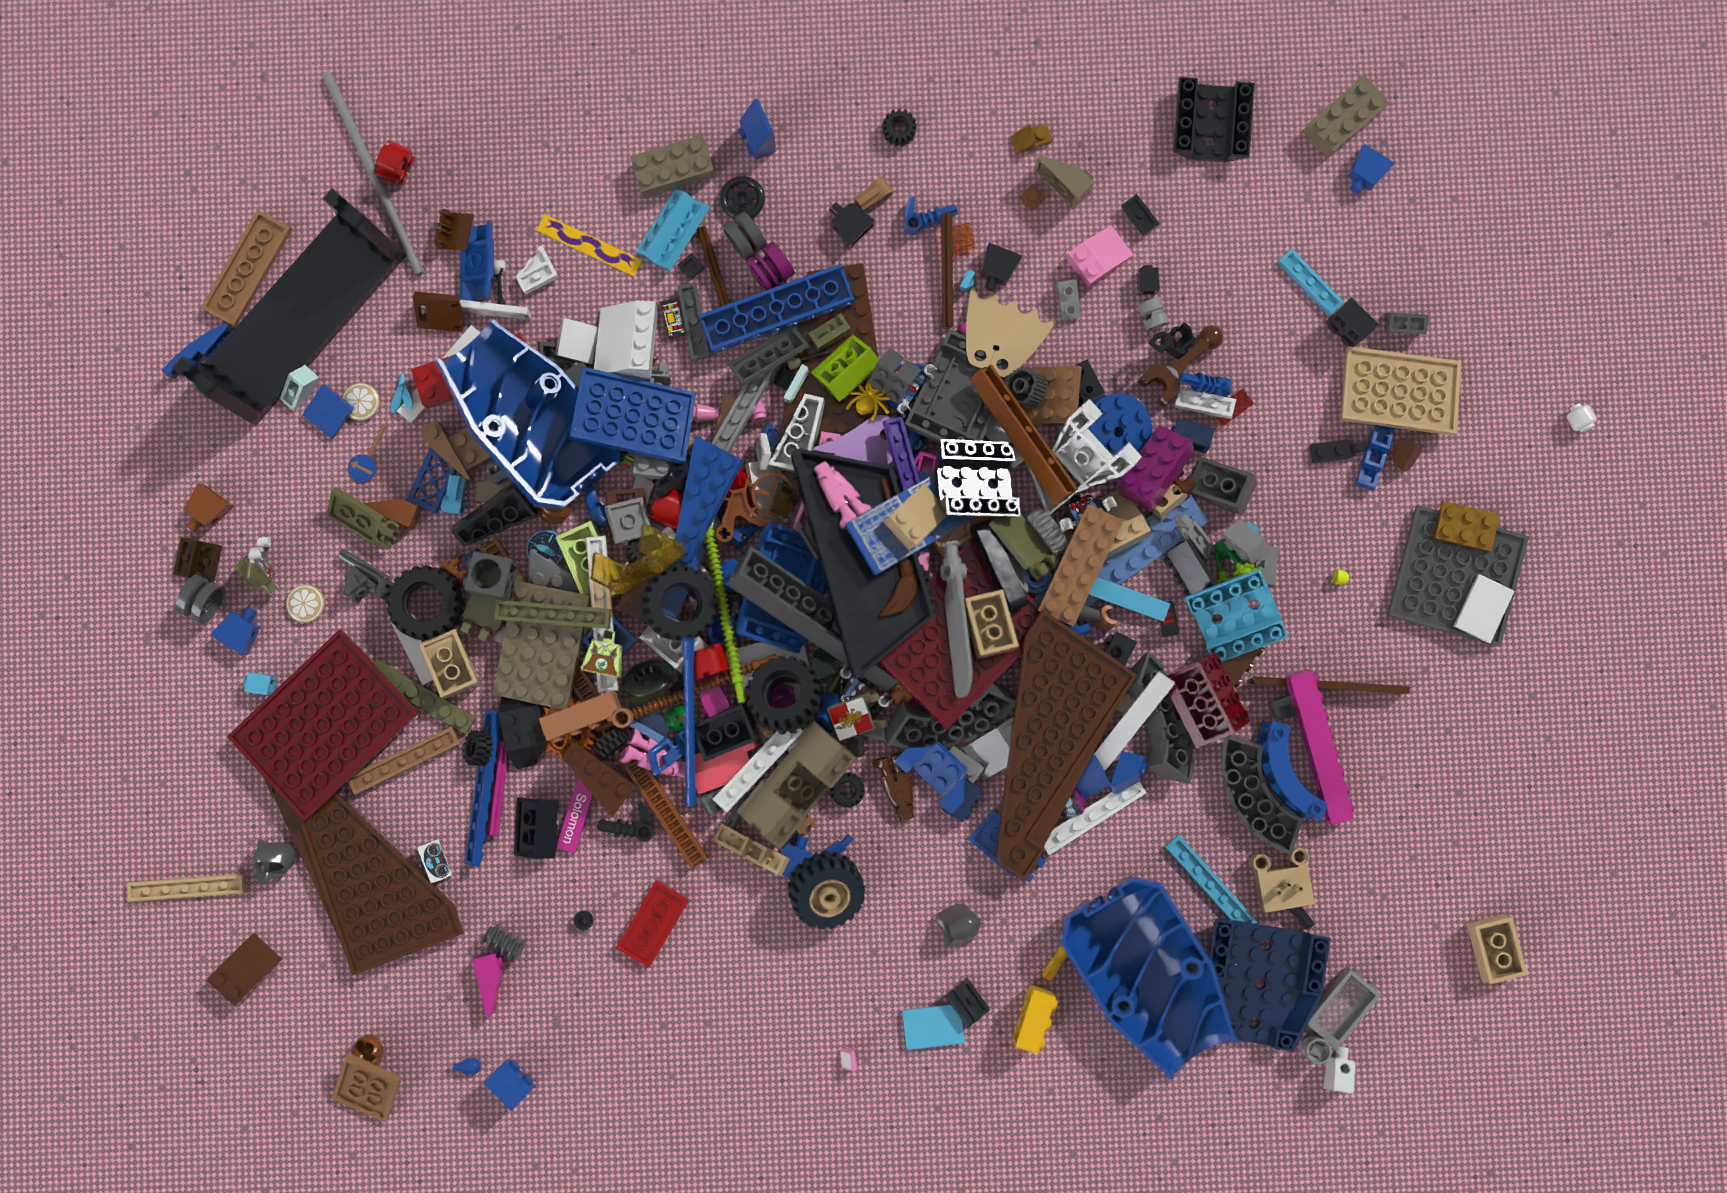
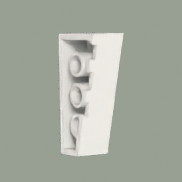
[768,394,825,473]

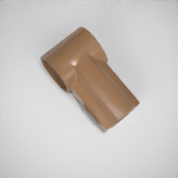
[854,176,894,212]

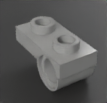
[1056,279,1081,320]

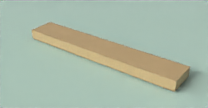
[127,873,246,902]

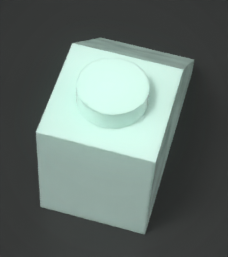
[280,365,319,411]

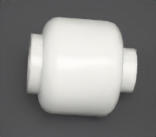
[1567,403,1597,433]

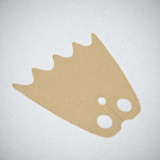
[966,286,1056,377]

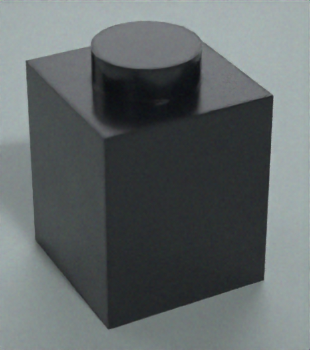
[1136,265,1160,295]

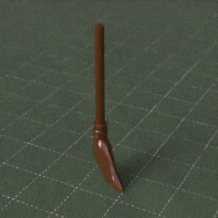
[879,478,918,617]

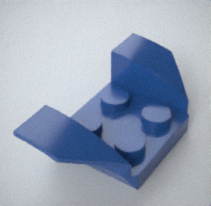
[894,742,967,814]

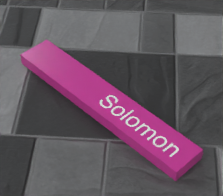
[557,737,601,853]

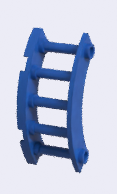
[1258,720,1328,822]

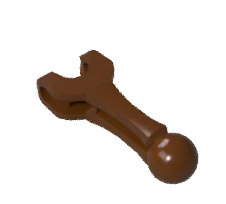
[1138,325,1223,407]

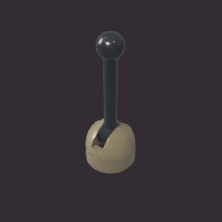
[787,348,832,370]

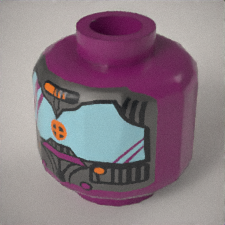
[1061,791,1087,819]

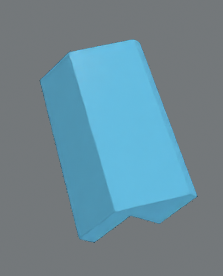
[635,189,710,271]

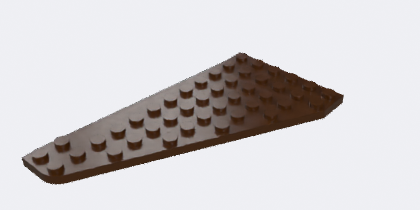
[996,610,1137,881]
[264,778,464,976]

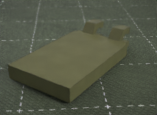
[326,487,400,550]
[989,513,1059,580]
[460,565,523,642]

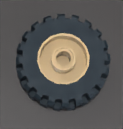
[787,851,866,930]

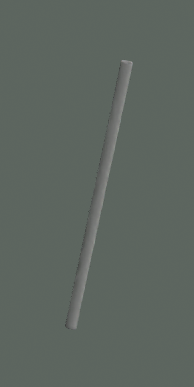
[322,71,424,276]

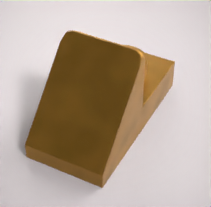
[1010,123,1053,155]

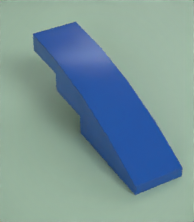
[161,324,234,379]
[1355,425,1395,491]

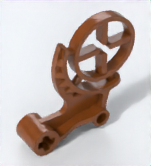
[715,472,793,543]

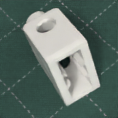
[1323,1047,1355,1094]

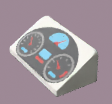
[417,839,452,884]

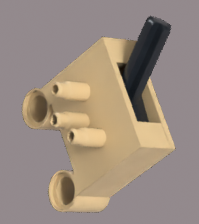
[1249,847,1315,930]

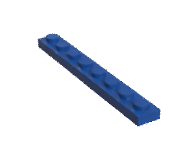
[464,710,501,867]

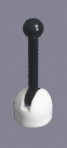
[494,260,506,305]

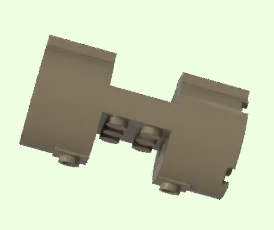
[737,721,857,849]

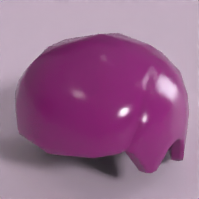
[768,683,795,709]

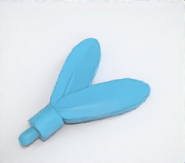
[391,373,414,414]

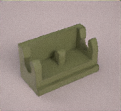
[808,313,851,352]

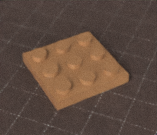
[1023,366,1082,425]
[332,1053,402,1122]

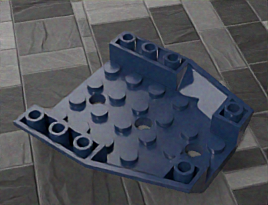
[1209,918,1331,1052]

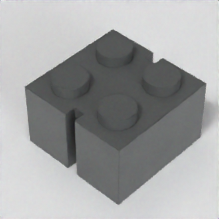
[868,348,921,404]

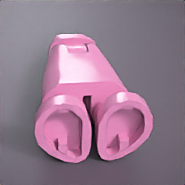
[813,461,872,530]
[619,728,685,778]

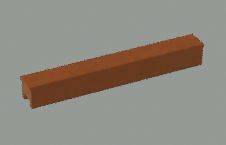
[969,364,1078,505]

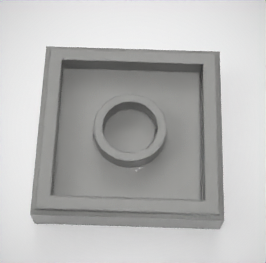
[604,497,653,544]

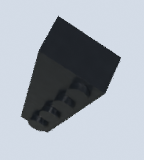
[451,483,538,547]

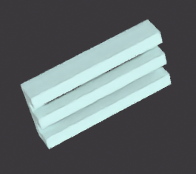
[783,364,809,404]

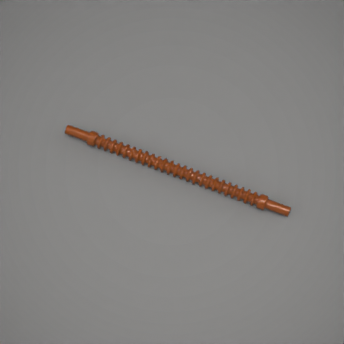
[595,654,778,732]

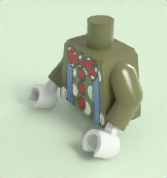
[234,537,278,595]

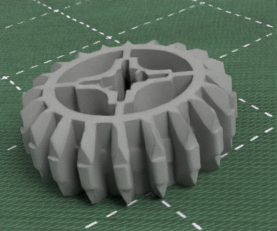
[1026,507,1069,556]

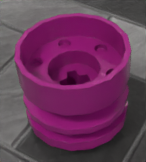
[746,241,796,290]

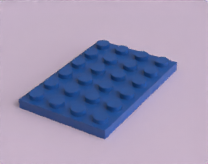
[569,367,696,464]

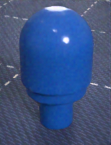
[453,1058,482,1075]

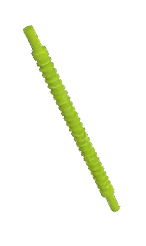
[705,525,746,703]

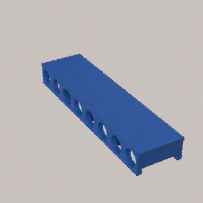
[699,264,855,355]

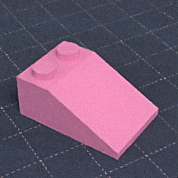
[1066,225,1133,288]

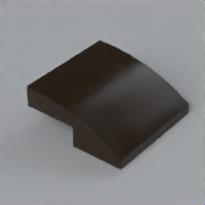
[173,537,222,582]

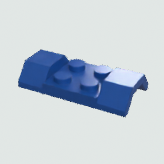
[460,220,494,302]

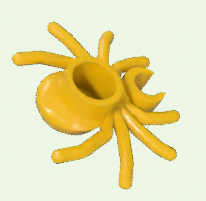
[846,382,890,421]

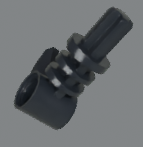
[597,803,655,842]

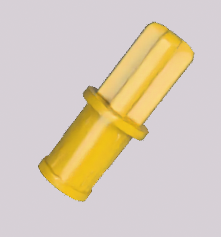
[1042,945,1068,981]

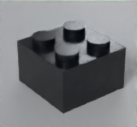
[1325,297,1379,347]

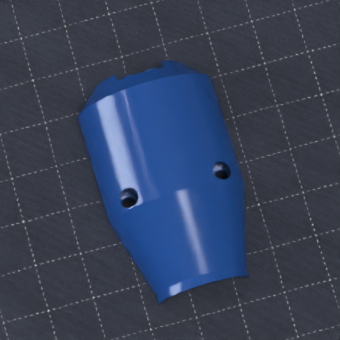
[435,319,620,509]
[1061,876,1239,1080]

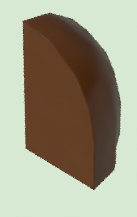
[1392,437,1422,472]

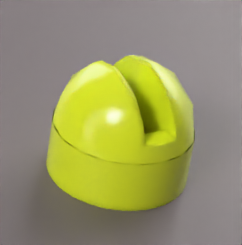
[1333,569,1349,585]

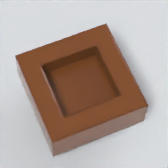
[1019,184,1046,212]

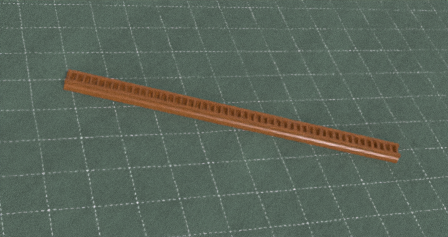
[480,538,709,869]

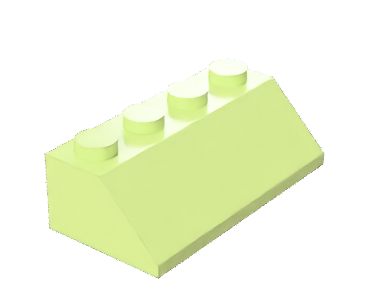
[556,521,625,607]

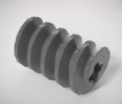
[481,924,526,963]

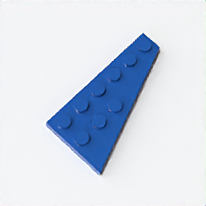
[672,435,744,565]

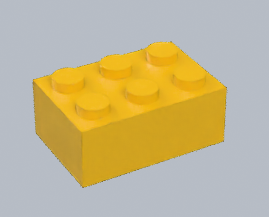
[1012,984,1058,1054]

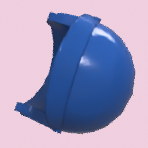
[708,614,740,647]

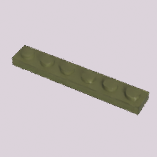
[494,600,612,629]
[374,659,477,734]

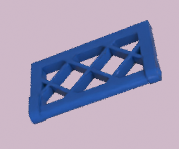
[406,448,456,514]

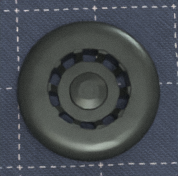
[622,659,674,696]

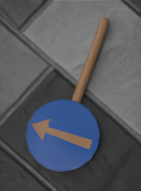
[348,424,387,483]

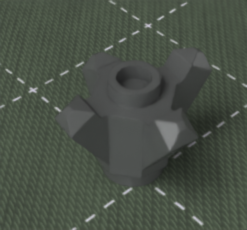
[343,568,378,604]

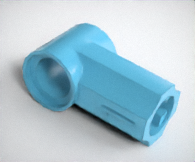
[441,475,467,515]

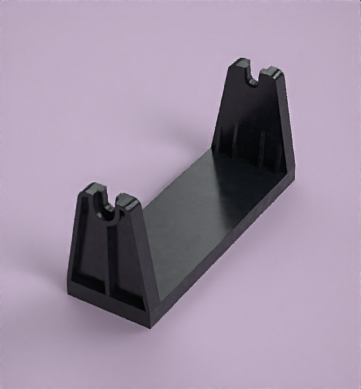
[172,188,406,425]

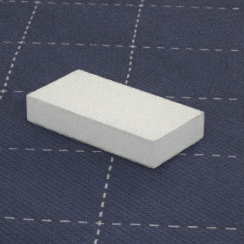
[755,433,771,470]

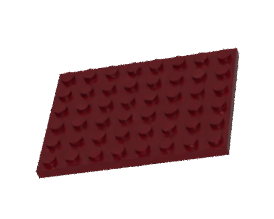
[879,539,1040,730]
[227,629,419,821]

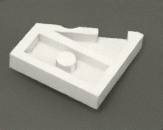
[516,245,559,295]

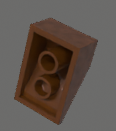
[206,933,282,1007]

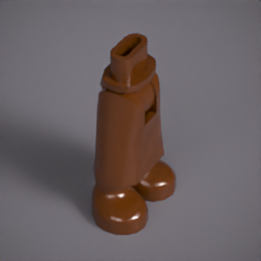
[872,751,915,822]

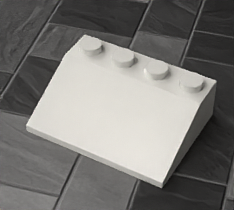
[594,300,658,380]

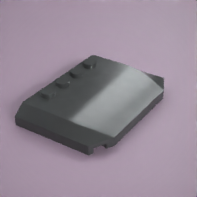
[905,329,1008,443]

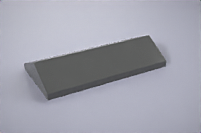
[728,325,809,386]

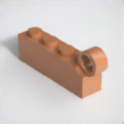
[539,691,634,743]

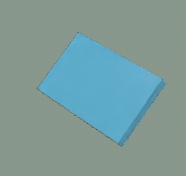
[902,1004,965,1050]

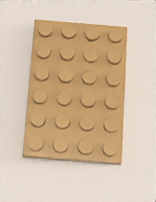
[1340,346,1461,436]

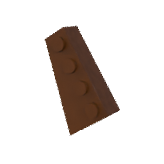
[560,737,636,817]

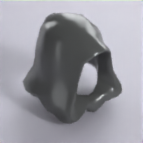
[252,839,296,885]
[936,903,981,947]

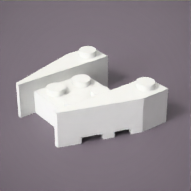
[1051,399,1142,493]

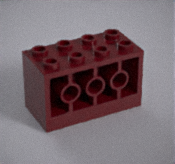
[1166,652,1250,748]

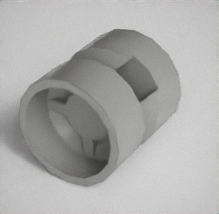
[1137,297,1169,332]
[1300,1034,1332,1065]

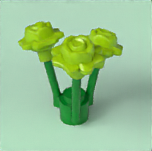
[1213,539,1263,585]

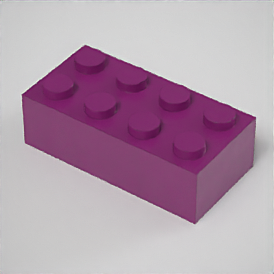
[1117,425,1194,511]

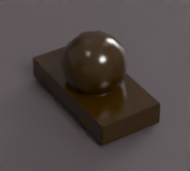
[770,482,797,519]

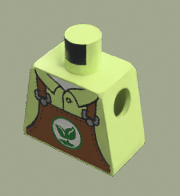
[581,630,622,677]

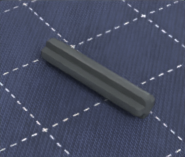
[337,549,390,582]

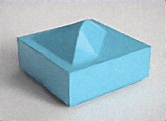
[959,269,975,293]

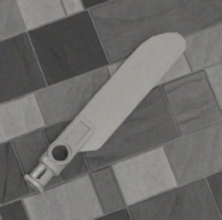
[940,541,972,698]

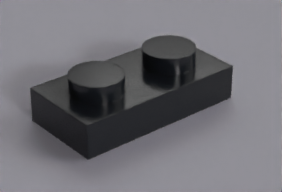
[1121,194,1160,237]

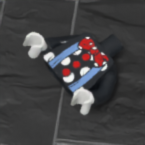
[1059,494,1117,532]
[836,665,893,717]

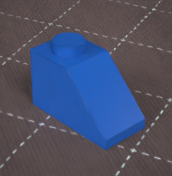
[1110,751,1148,794]

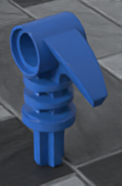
[904,196,958,235]
[1179,372,1233,397]

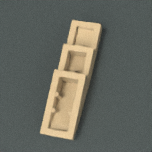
[713,823,790,876]

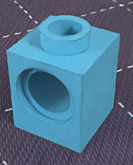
[243,672,277,695]

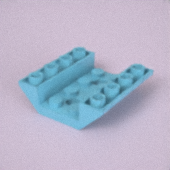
[1185,569,1288,662]

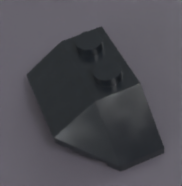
[499,696,548,769]

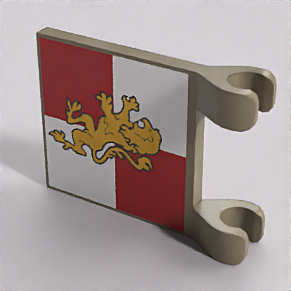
[827,689,888,741]

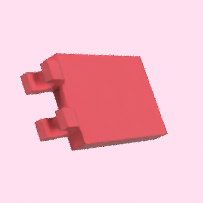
[695,741,758,794]

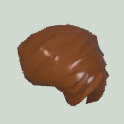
[536,504,572,524]
[351,1034,383,1065]

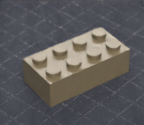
[1303,75,1389,159]
[630,134,716,199]

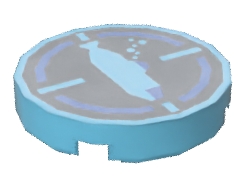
[526,530,564,564]

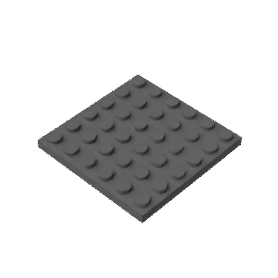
[1387,505,1529,647]

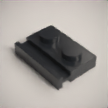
[944,978,991,1028]

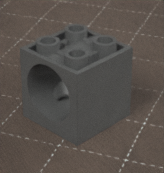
[463,551,519,601]

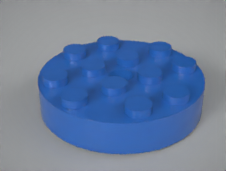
[1088,393,1153,456]

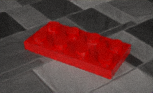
[616,880,690,968]

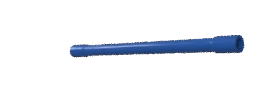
[682,637,697,807]

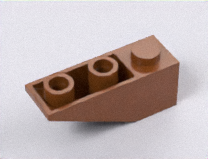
[364,499,422,530]

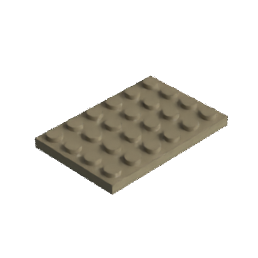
[493,581,591,709]

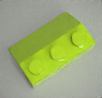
[811,335,879,402]

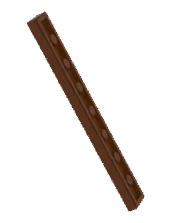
[1251,676,1410,694]

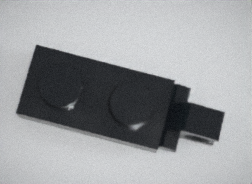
[1309,439,1366,463]

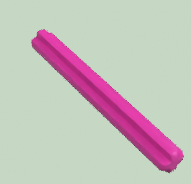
[487,740,508,836]

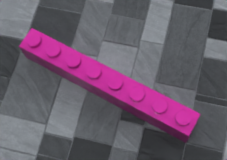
[1285,669,1355,825]

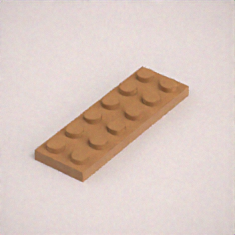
[201,209,292,327]
[1038,504,1124,627]

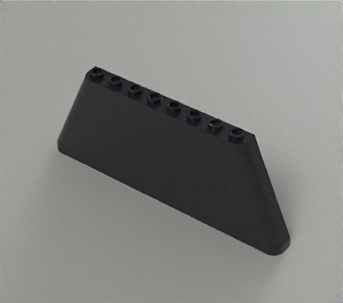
[791,449,936,678]

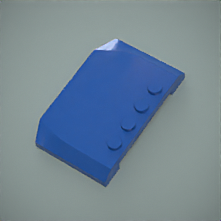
[736,522,826,653]

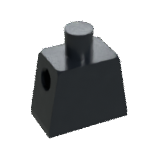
[829,202,875,250]
[981,243,1022,292]

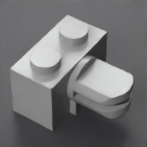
[1223,519,1270,565]

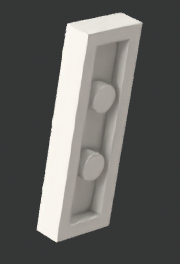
[1175,388,1236,419]

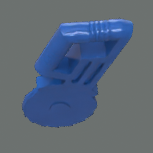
[647,730,700,776]

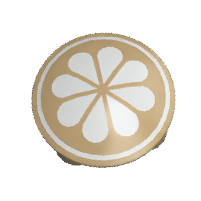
[342,383,381,421]
[286,584,325,623]

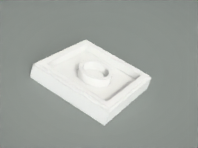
[555,318,599,365]

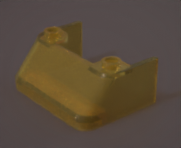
[590,523,685,594]

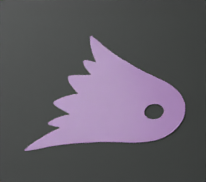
[813,415,893,466]

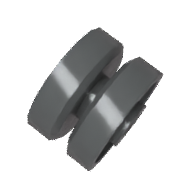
[721,211,768,261]
[175,575,224,624]

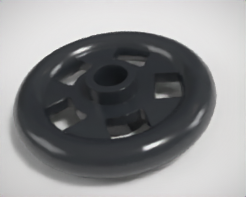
[720,176,765,219]

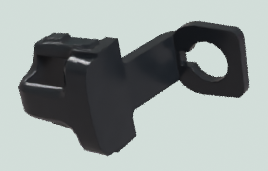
[1149,323,1195,359]

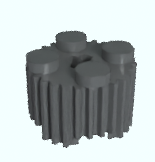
[1004,366,1048,409]

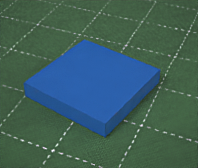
[302,384,354,438]

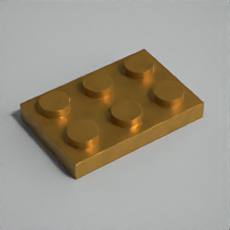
[1433,501,1500,552]

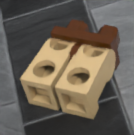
[1152,469,1196,522]

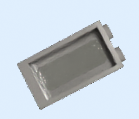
[1307,967,1381,1049]

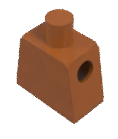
[184,483,234,532]

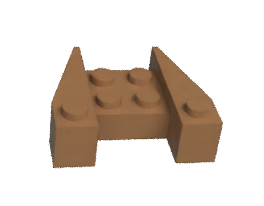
[420,420,493,483]

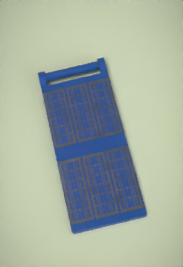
[846,474,977,575]

